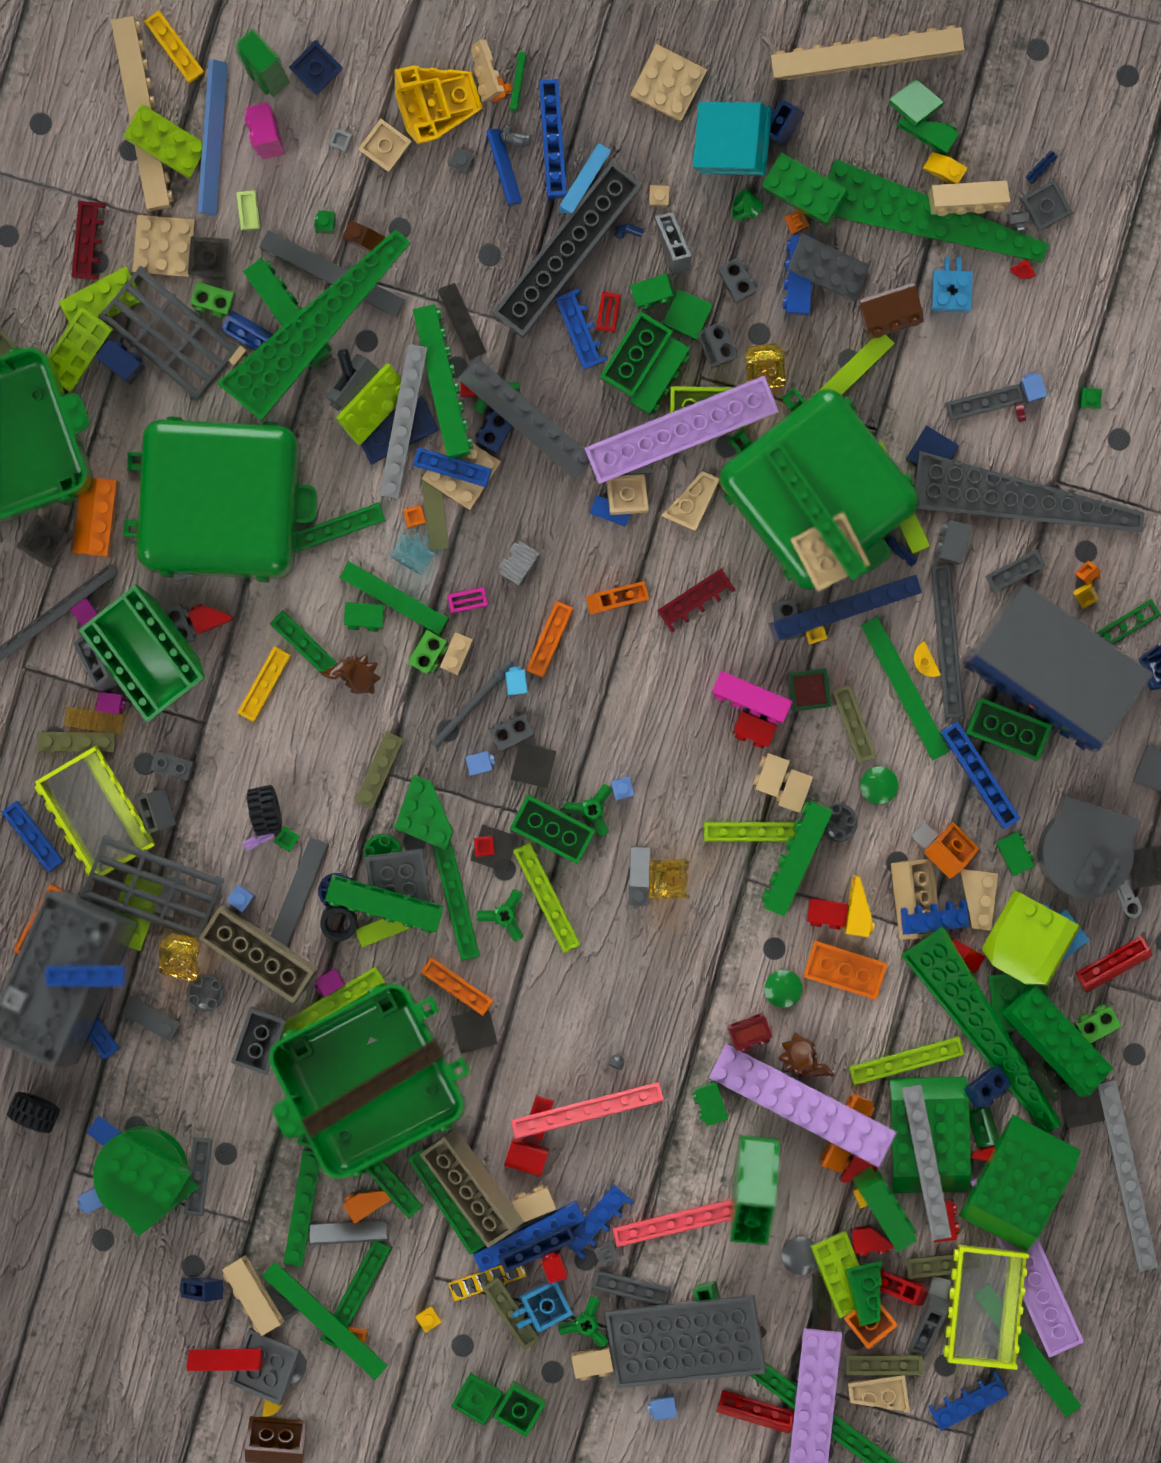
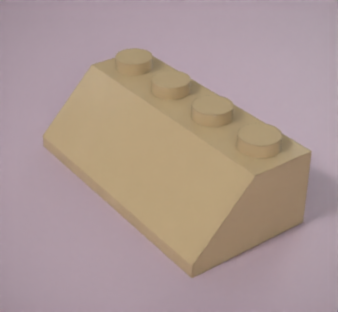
[891,858,939,940]

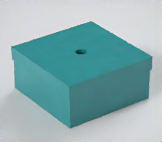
[693,102,772,176]

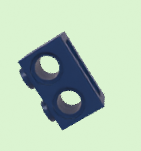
[475,410,513,454]
[964,1066,1011,1108]

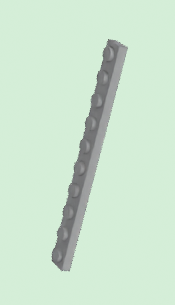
[1097,1080,1158,1272]

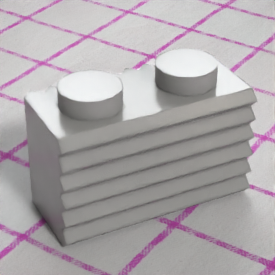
[498,541,540,586]

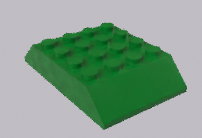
[79,584,205,723]
[889,1076,971,1194]
[958,1114,1081,1251]

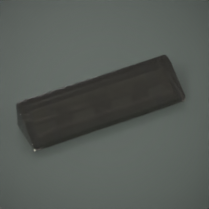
[437,283,487,361]
[811,1273,832,1331]

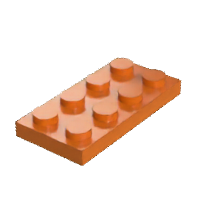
[803,940,888,1000]

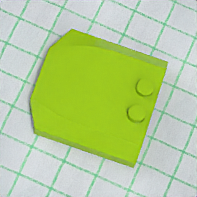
[982,890,1081,986]

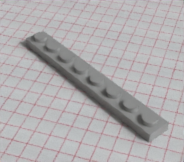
[380,344,428,499]
[902,1084,951,1241]

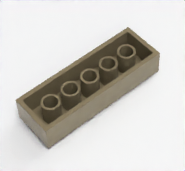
[199,905,319,1004]
[420,1128,524,1248]

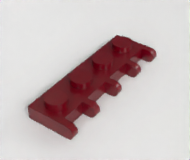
[71,201,106,280]
[657,568,736,632]

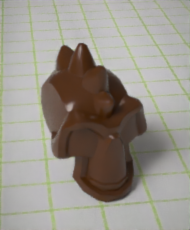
[320,654,381,694]
[778,1032,834,1078]

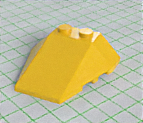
[395,66,483,144]

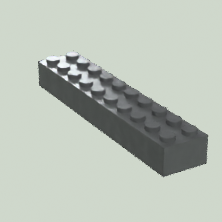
[493,161,642,339]

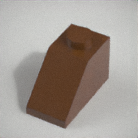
[343,220,386,252]

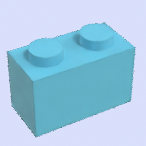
[505,666,528,696]

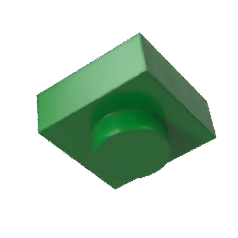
[1080,387,1102,409]
[274,826,300,852]

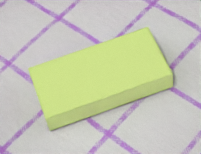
[236,190,261,231]

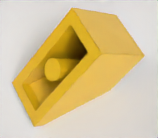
[922,152,967,184]

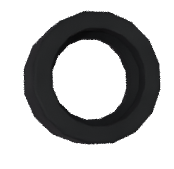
[320,905,357,941]

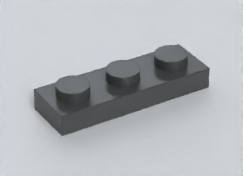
[985,549,1046,593]

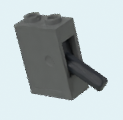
[326,349,380,411]

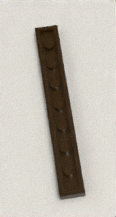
[301,1039,445,1138]

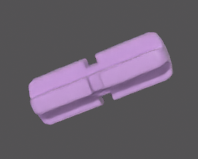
[243,833,275,851]

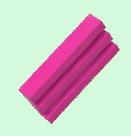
[447,587,489,614]

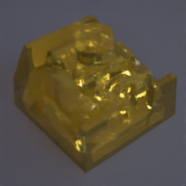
[745,343,786,388]
[649,859,690,899]
[159,933,200,981]

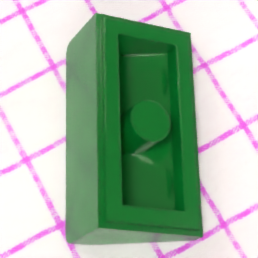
[969,1106,999,1148]

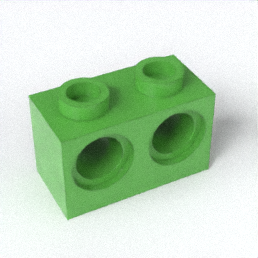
[190,281,236,318]
[408,630,448,675]
[1074,1004,1122,1044]

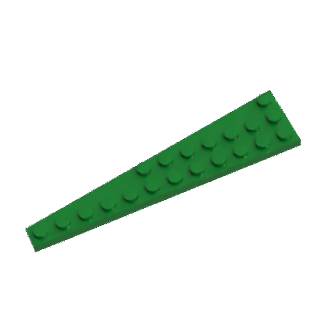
[828,159,1049,263]
[217,230,411,421]
[901,926,1062,1133]

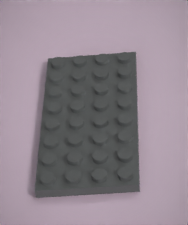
[605,1295,767,1388]

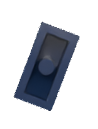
[181,1278,224,1302]

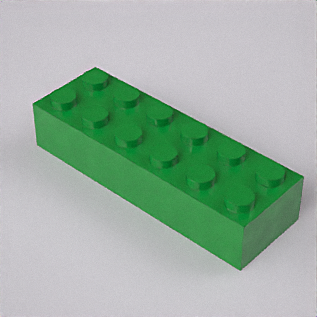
[235,28,290,97]
[243,258,332,369]
[761,799,833,917]
[1003,985,1114,1097]

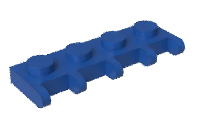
[555,288,608,370]
[900,900,969,935]
[567,1184,634,1259]
[928,1371,1008,1431]

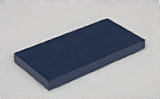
[361,396,439,465]

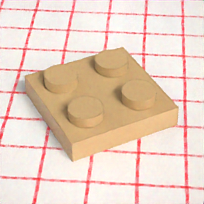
[358,118,412,173]
[606,474,649,515]

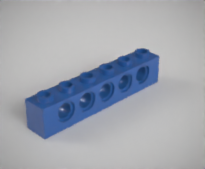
[539,79,566,200]
[939,722,1021,829]
[473,1200,585,1273]

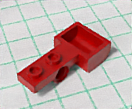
[504,1095,554,1177]

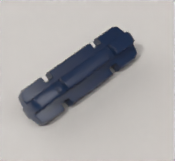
[1026,151,1058,184]
[885,536,918,567]

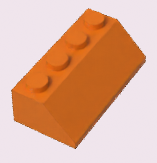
[72,478,120,558]
[819,1091,875,1173]

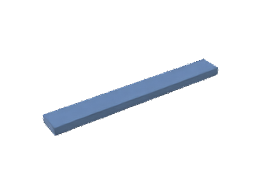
[197,59,228,216]

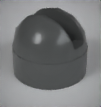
[87,931,104,947]
[608,1054,624,1070]

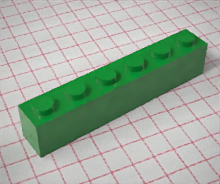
[325,874,443,933]

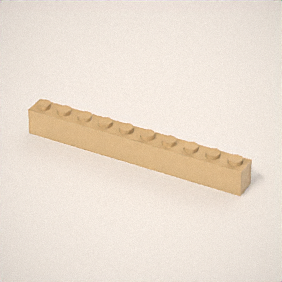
[111,16,174,212]
[770,25,965,82]

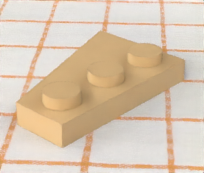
[471,40,504,102]
[661,471,720,532]
[960,869,998,931]
[847,1375,910,1413]

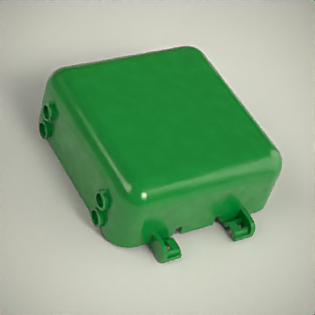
[0,347,93,523]
[719,387,919,589]
[123,416,317,583]
[269,984,471,1179]

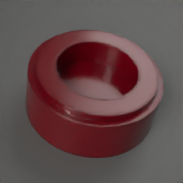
[1015,402,1026,422]

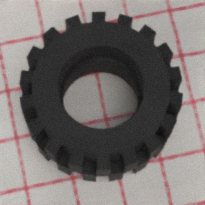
[247,785,282,836]
[6,1092,60,1133]

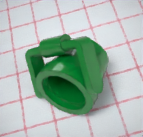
[732,188,763,221]

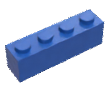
[782,235,815,316]

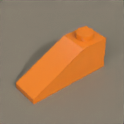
[585,581,649,615]
[342,1189,391,1223]

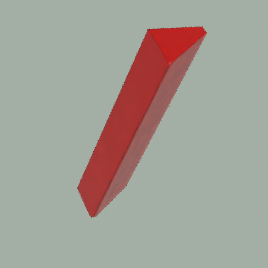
[1075,936,1152,993]
[186,1348,263,1372]
[716,1390,795,1433]

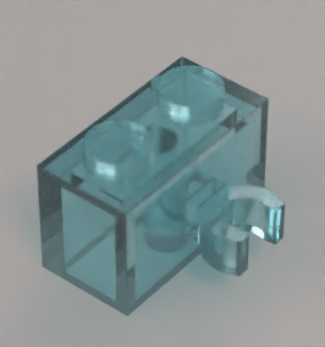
[389,532,435,576]

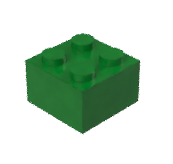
[493,1380,546,1437]

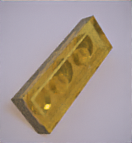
[64,707,124,734]

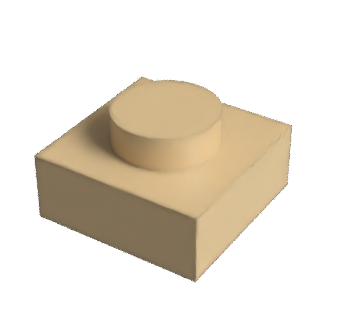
[649,185,669,206]
[228,346,247,366]

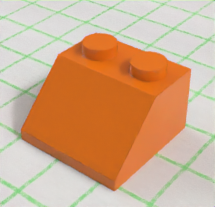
[923,822,980,879]
[844,1304,899,1350]

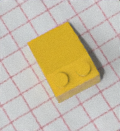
[843,875,875,937]

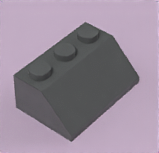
[231,1007,286,1075]

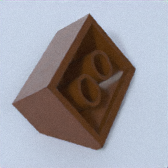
[859,282,924,340]
[245,1416,307,1463]

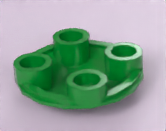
[860,766,898,804]
[364,834,402,858]
[764,970,802,1008]

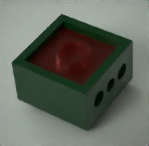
[787,668,832,712]

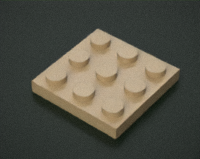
[630,44,707,122]
[132,215,196,278]
[422,443,501,510]
[791,513,870,592]

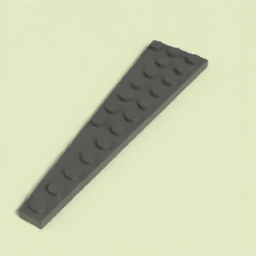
[915,451,1145,532]

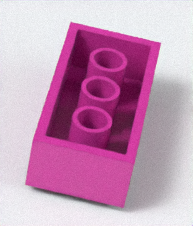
[243,102,285,160]
[711,671,792,725]

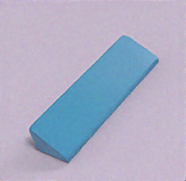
[559,143,611,214]

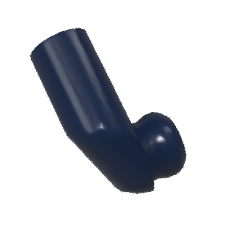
[614,223,644,239]

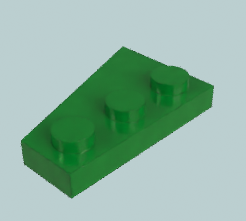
[845,1260,882,1327]

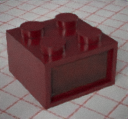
[727,1012,773,1052]

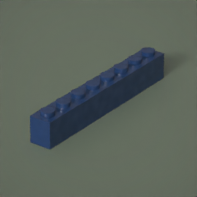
[768,575,922,642]

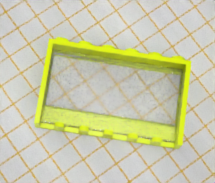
[34,745,156,876]
[943,1244,1029,1370]

